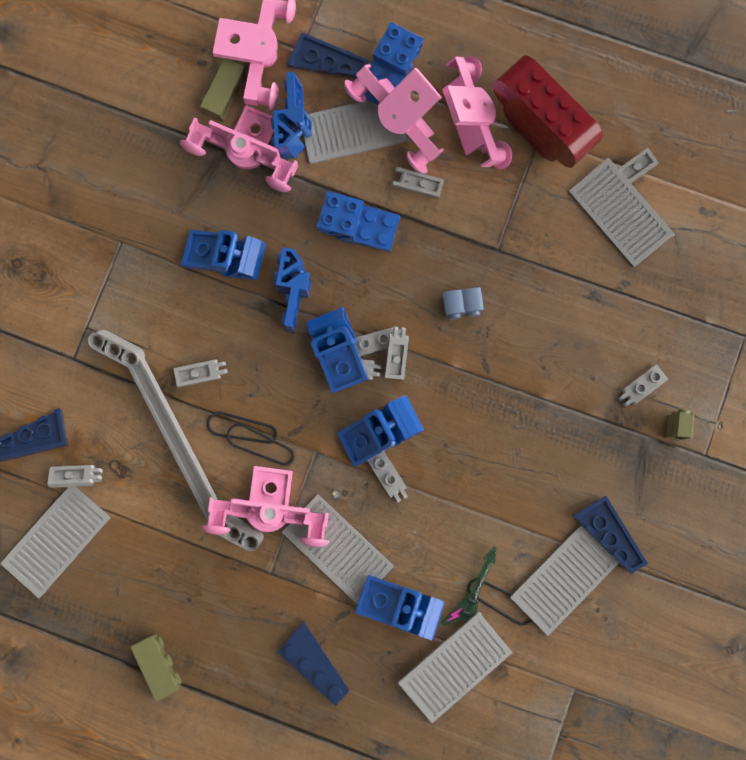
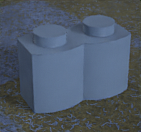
[442,287,484,320]

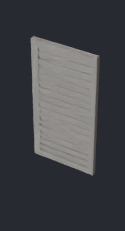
[303,100,408,164]
[569,157,675,267]
[0,487,111,598]
[282,494,394,605]
[510,525,619,636]
[398,612,513,723]

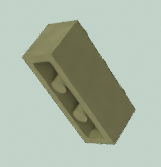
[200,58,247,122]
[131,634,182,702]

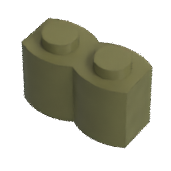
[666,409,694,440]

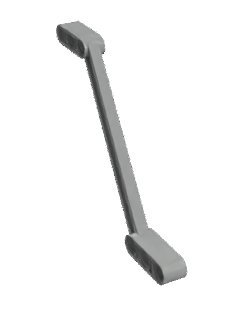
[88,330,264,551]

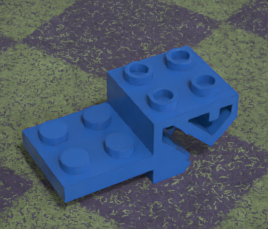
[364,22,424,105]
[271,71,312,159]
[317,191,400,253]
[181,230,266,280]
[273,247,311,333]
[307,307,369,393]
[337,396,424,467]
[355,575,445,641]

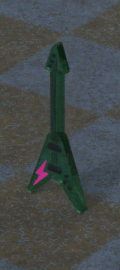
[440,546,496,626]

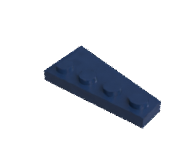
[287,32,369,78]
[0,408,68,462]
[572,496,648,574]
[277,621,349,706]

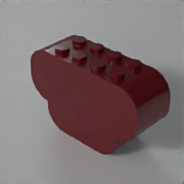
[493,55,603,168]

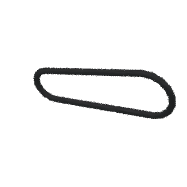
[207,412,278,444]
[227,423,295,466]
[468,578,532,626]

